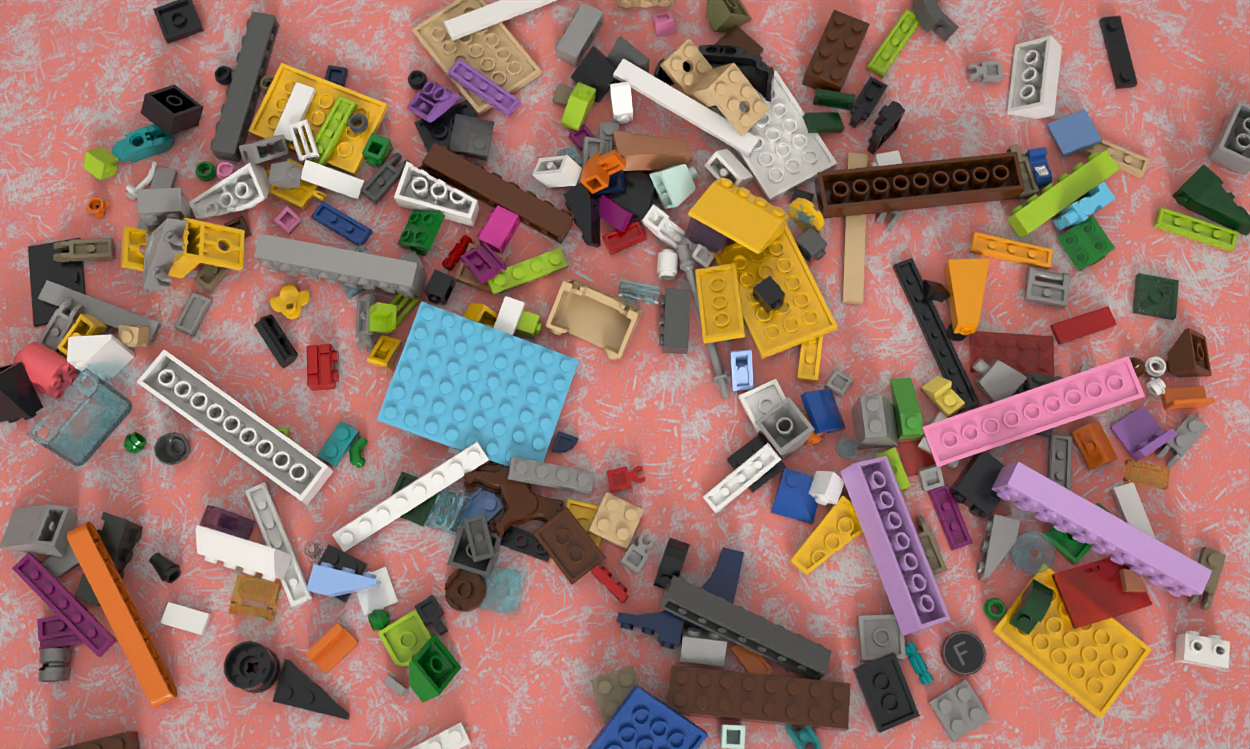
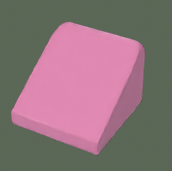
[652,12,675,37]
[272,206,302,234]

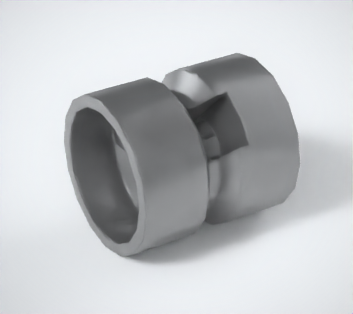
[38,648,71,682]

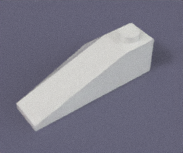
[189,163,271,220]

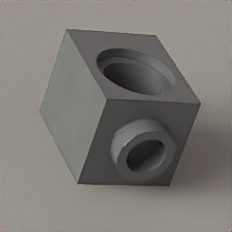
[795,227,827,263]

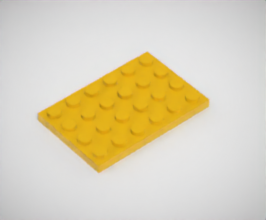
[248,63,388,176]
[713,224,838,359]
[992,564,1152,719]

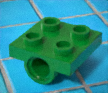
[397,210,445,256]
[1057,215,1116,271]

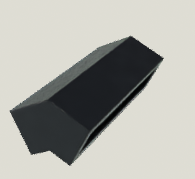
[254,314,298,368]

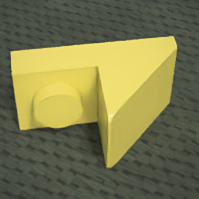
[921,376,965,418]

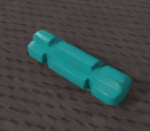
[905,642,934,685]

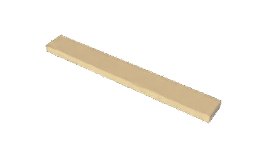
[842,152,868,305]

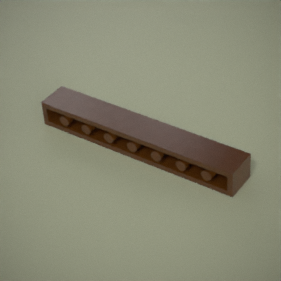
[422,143,573,244]

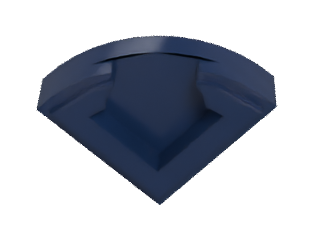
[551,431,579,453]

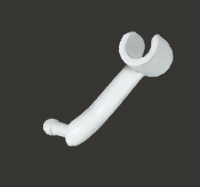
[125,162,157,200]

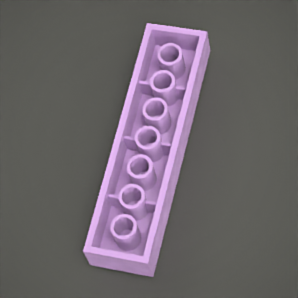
[840,456,951,636]

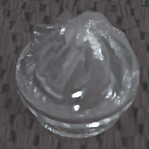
[303,539,325,561]

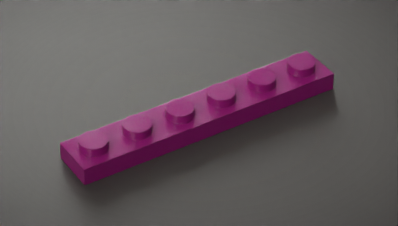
[12,552,117,657]

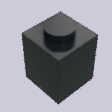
[752,276,785,313]

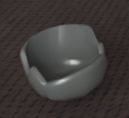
[154,432,191,465]

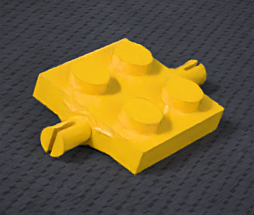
[265,158,327,210]

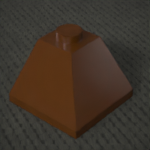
[1166,328,1212,377]

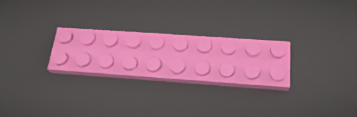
[922,356,1145,467]

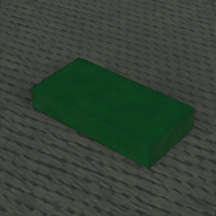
[813,88,855,110]
[803,112,845,133]

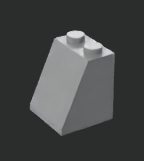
[852,395,899,449]

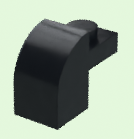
[654,538,690,589]

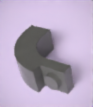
[912,0,959,42]

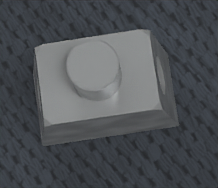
[239,134,289,165]
[972,358,1027,403]

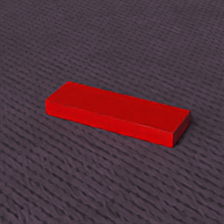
[1050,306,1117,345]

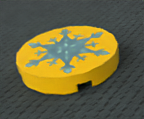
[789,198,824,233]

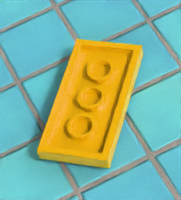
[695,263,745,344]

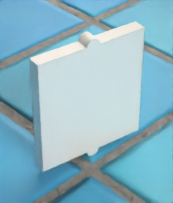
[356,567,398,615]

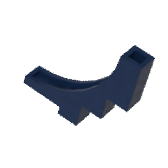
[617,547,744,649]

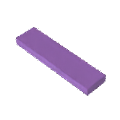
[447,58,521,118]

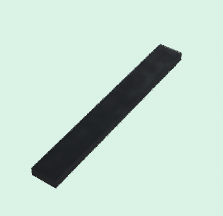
[893,258,980,413]

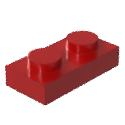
[591,565,628,603]

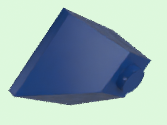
[771,468,818,524]

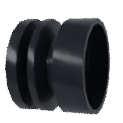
[224,641,280,694]

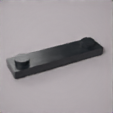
[1099,16,1138,89]

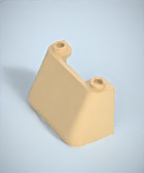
[545,278,644,360]

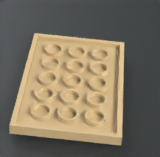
[411,0,542,116]

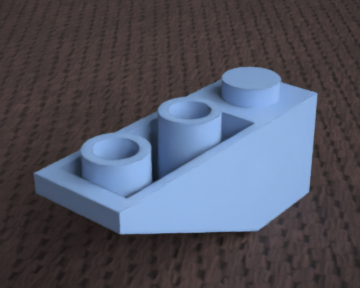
[306,562,381,597]

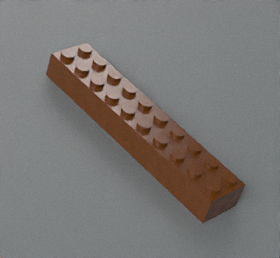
[814,152,1025,219]

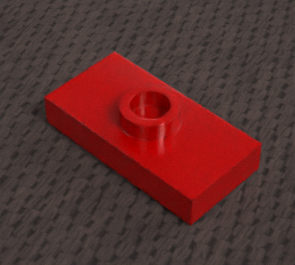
[602,220,647,255]

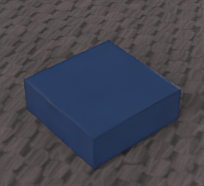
[325,65,348,87]

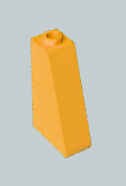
[944,258,989,335]

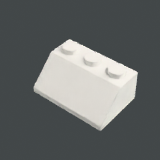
[67,334,135,381]

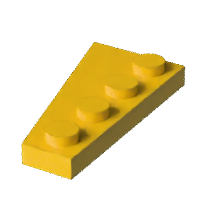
[789,495,863,575]

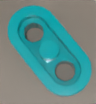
[785,725,821,749]

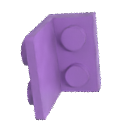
[1110,406,1178,462]

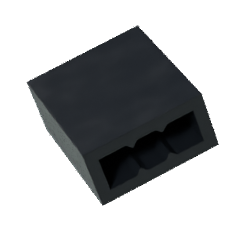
[949,451,1004,518]

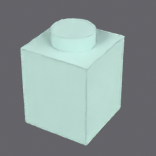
[720,725,745,749]

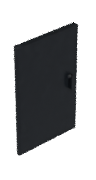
[28,238,86,327]

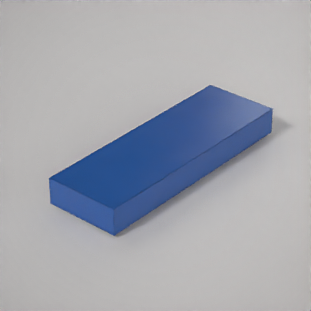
[311,201,373,248]

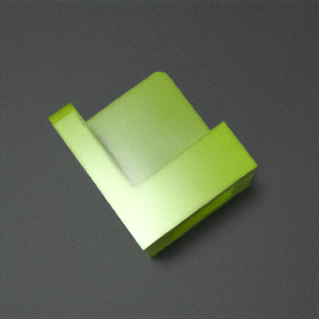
[369,302,397,334]

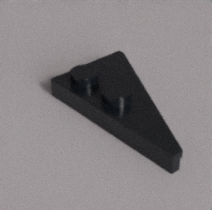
[272,659,350,720]

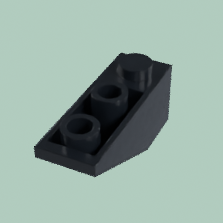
[563,182,601,248]

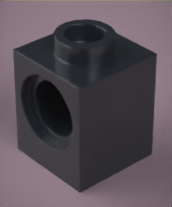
[424,270,456,305]

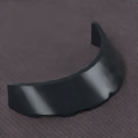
[654,45,774,102]

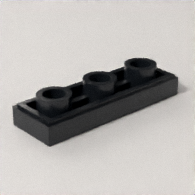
[501,526,550,562]

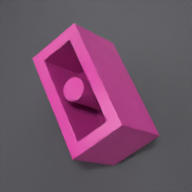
[478,205,520,254]

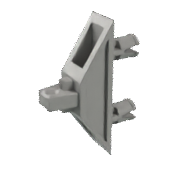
[143,218,187,291]

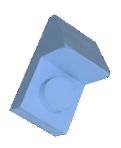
[729,349,754,391]

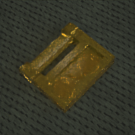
[229,574,282,621]

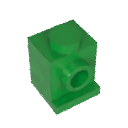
[362,133,393,167]

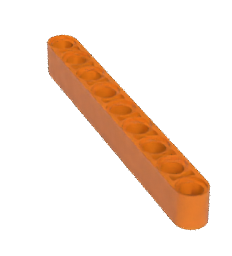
[67,522,178,707]

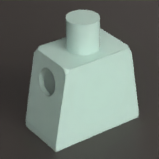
[649,164,698,209]

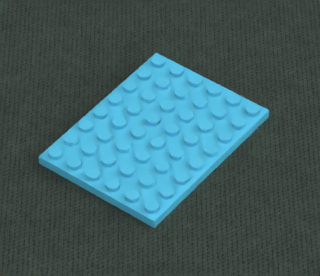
[376,301,579,466]

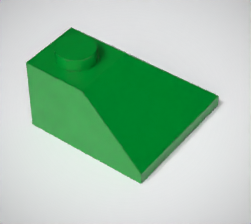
[409,634,462,702]

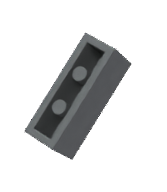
[659,288,690,354]

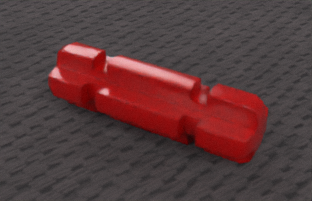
[442,235,472,271]

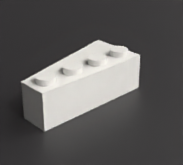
[394,161,480,227]

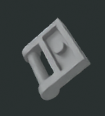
[1024,266,1070,308]

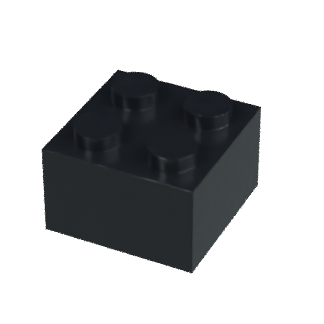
[141,84,203,136]

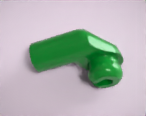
[349,436,368,468]

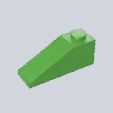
[890,378,924,440]

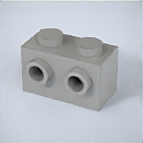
[680,627,727,667]

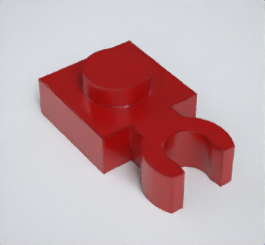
[606,466,645,493]

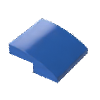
[801,390,846,434]

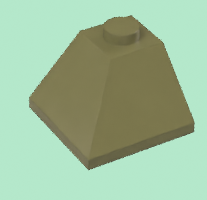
[706,0,752,33]

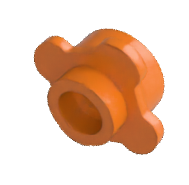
[86,196,110,218]

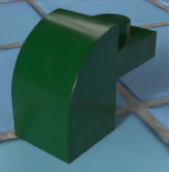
[1009,579,1053,635]

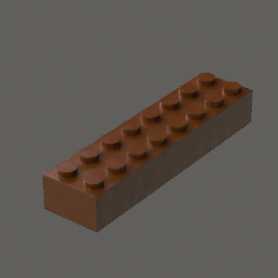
[668,666,850,732]

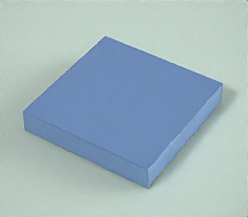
[1047,109,1102,158]

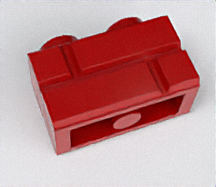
[306,344,339,391]

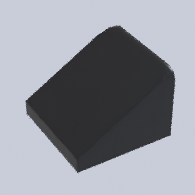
[923,280,951,302]

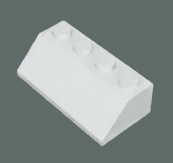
[1007,35,1062,119]
[195,525,292,582]

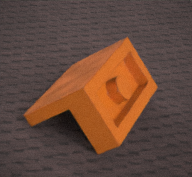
[1161,386,1215,411]
[1071,421,1118,470]
[304,623,358,674]

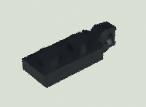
[849,77,888,128]

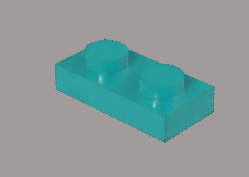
[317,421,359,468]

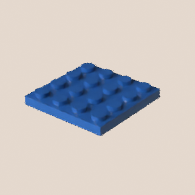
[587,684,708,749]

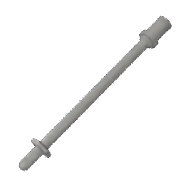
[676,244,730,399]

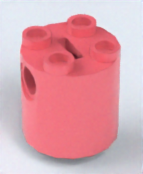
[14,342,79,399]

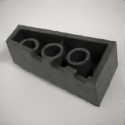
[75,512,143,607]

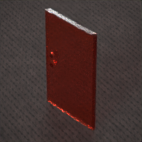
[1051,557,1152,629]

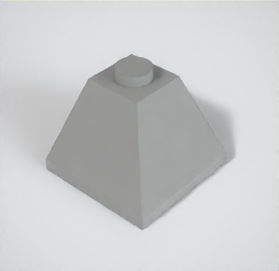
[755,397,815,460]

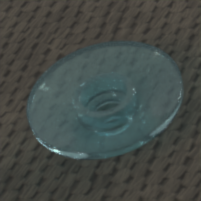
[1011,530,1056,574]

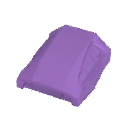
[407,81,460,122]

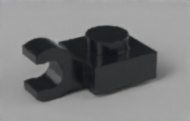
[414,595,448,636]

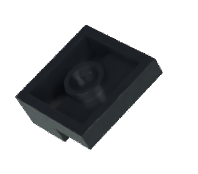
[867,101,905,155]

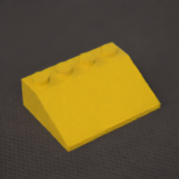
[688,177,790,254]

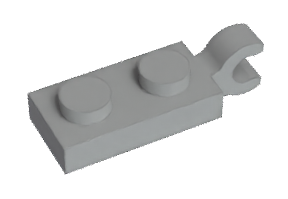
[355,294,376,352]

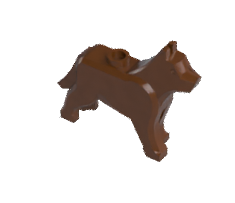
[463,464,564,537]

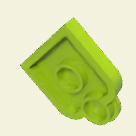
[377,609,431,667]

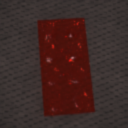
[969,331,1054,376]

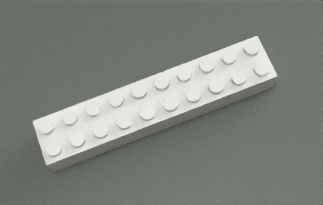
[137,350,334,506]

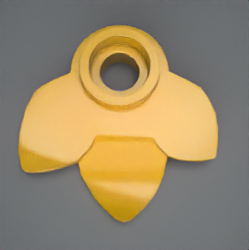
[269,283,310,319]

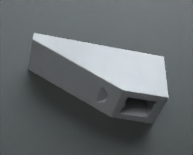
[976,514,1020,581]

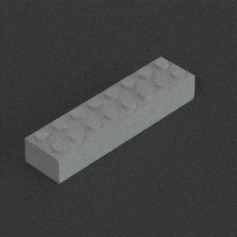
[254,234,427,299]

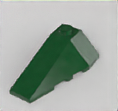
[1172,164,1250,236]

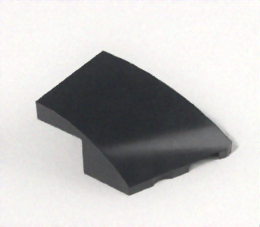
[613,170,658,219]

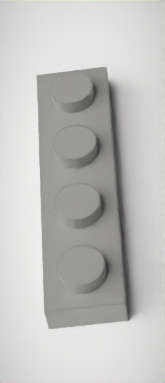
[507,457,594,494]

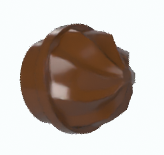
[1130,357,1145,378]

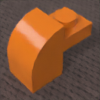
[580,149,627,194]

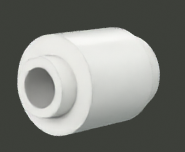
[657,249,678,280]

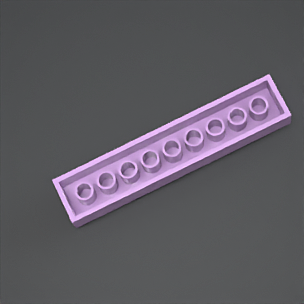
[991,462,1212,597]

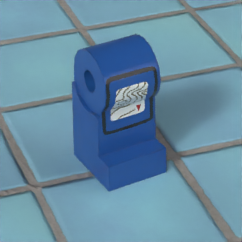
[1025,147,1052,187]

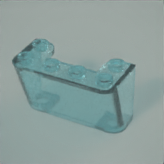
[27,367,132,466]

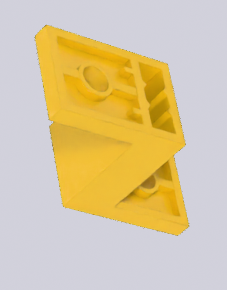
[121,217,245,278]

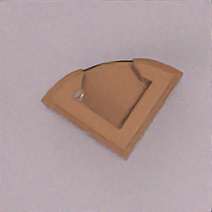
[1119,569,1147,592]

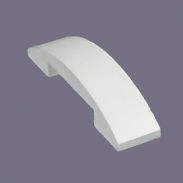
[642,204,715,268]

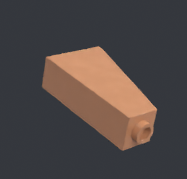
[612,131,692,171]

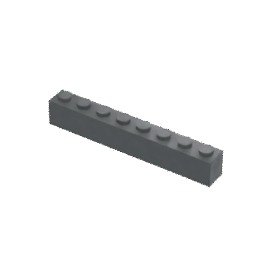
[211,12,280,162]
[658,575,831,680]

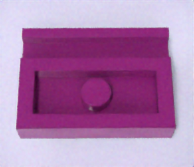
[460,242,507,284]
[37,615,85,651]

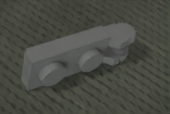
[360,153,411,205]

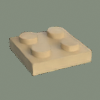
[588,492,644,549]

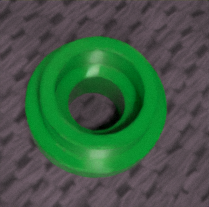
[195,161,216,181]
[983,598,1006,620]

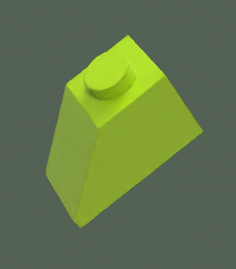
[561,82,596,131]

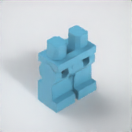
[1053,182,1116,231]

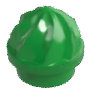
[124,432,147,454]
[368,609,390,631]

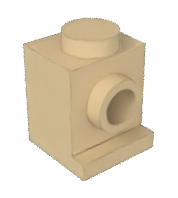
[118,324,150,347]

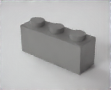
[555,2,604,67]

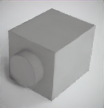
[268,161,302,189]

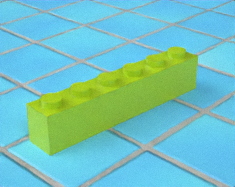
[1007,150,1120,238]

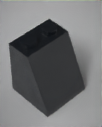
[0,362,43,423]

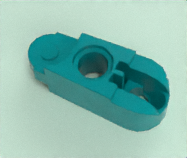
[112,124,175,163]

